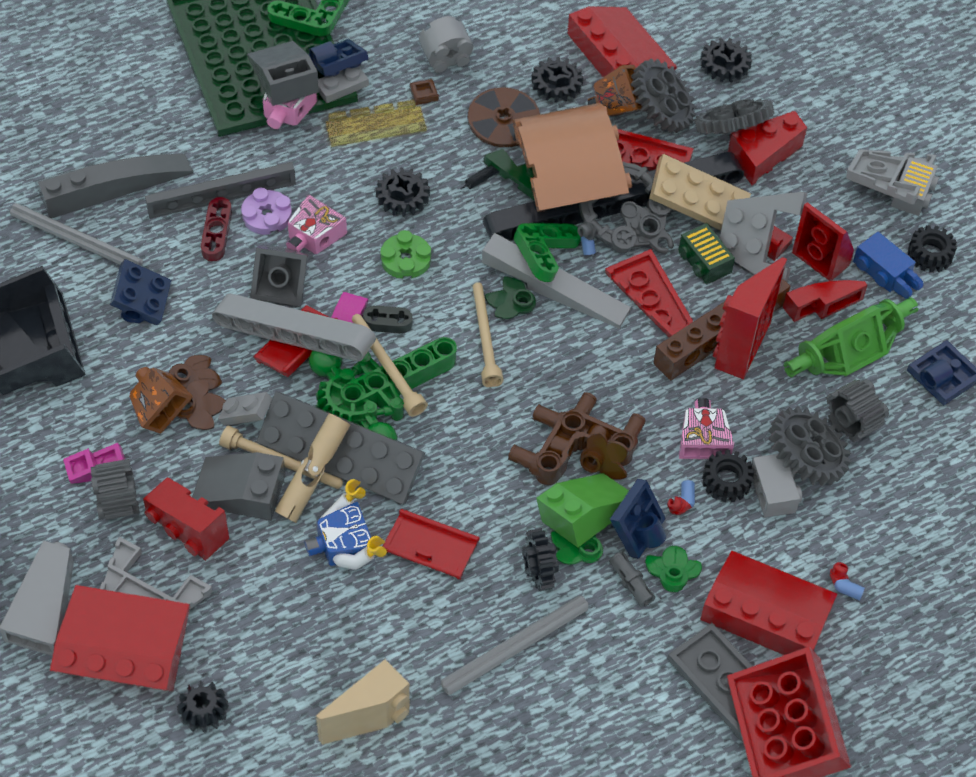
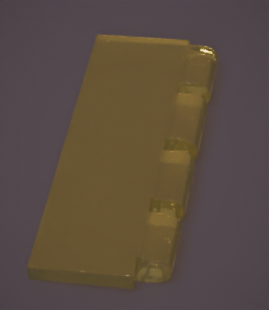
[325,99,427,147]

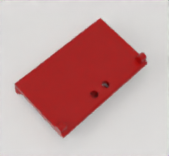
[253,305,339,377]
[382,509,480,580]

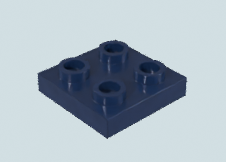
[308,38,369,77]
[110,259,172,325]
[907,340,976,406]
[610,479,667,559]

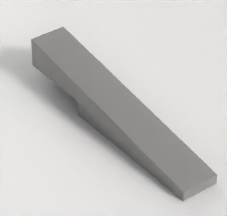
[482,233,631,329]

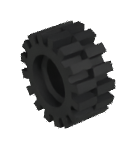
[907,225,957,273]
[702,450,754,502]

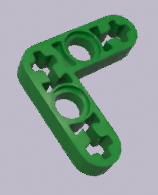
[267,0,349,36]
[514,223,581,282]

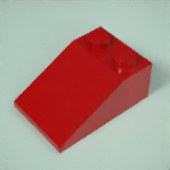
[792,202,854,281]

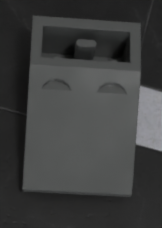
[247,41,319,106]

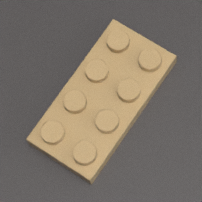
[649,154,751,230]

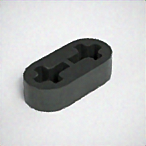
[363,305,413,334]

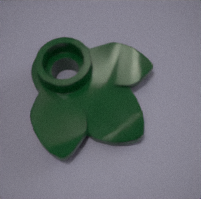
[485,276,536,319]

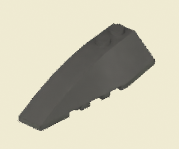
[34,154,193,219]

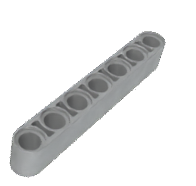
[212,293,376,361]

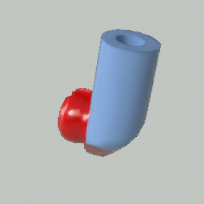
[667,480,695,515]
[830,562,865,601]

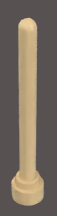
[473,282,504,387]
[352,314,428,417]
[219,426,343,489]

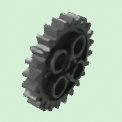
[631,58,697,133]
[694,99,775,134]
[768,406,851,486]

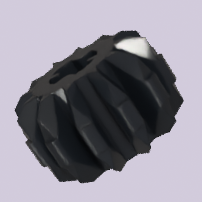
[177,680,229,734]

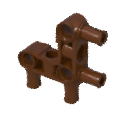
[508,392,646,486]

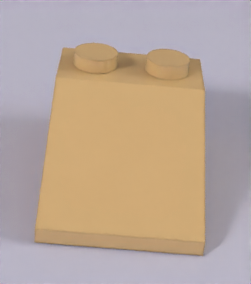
[316,660,410,744]

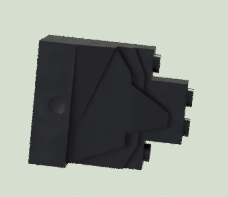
[0,266,86,395]

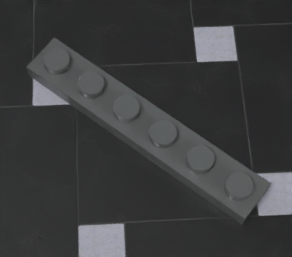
[145,162,296,219]

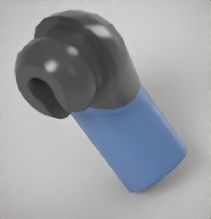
[578,221,596,255]

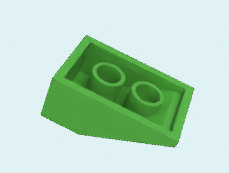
[536,473,629,547]

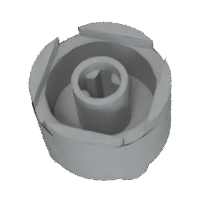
[419,16,473,73]

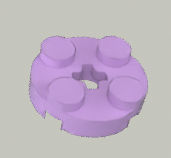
[241,188,292,235]

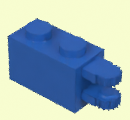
[853,232,924,299]

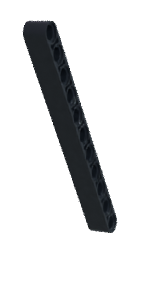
[482,152,744,241]

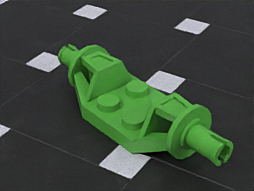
[783,297,919,378]

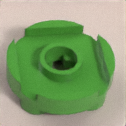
[380,230,431,279]

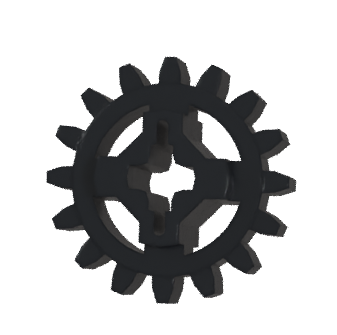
[700,38,752,83]
[531,57,583,102]
[376,167,430,217]
[522,528,559,592]

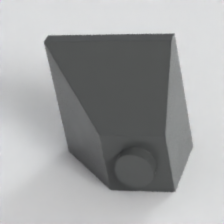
[250,244,308,307]

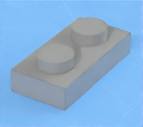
[318,67,369,103]
[218,392,273,426]

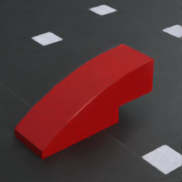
[783,280,868,322]

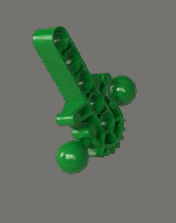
[309,337,457,441]

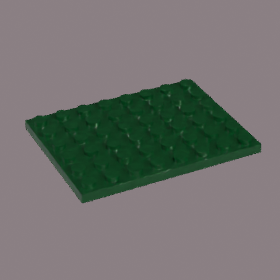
[166,0,358,137]

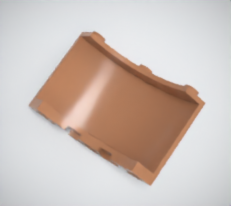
[512,103,632,212]

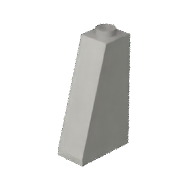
[0,540,74,656]

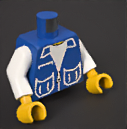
[304,479,387,570]

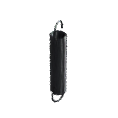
[460,165,500,190]

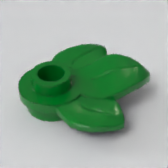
[551,531,603,565]
[645,545,702,592]

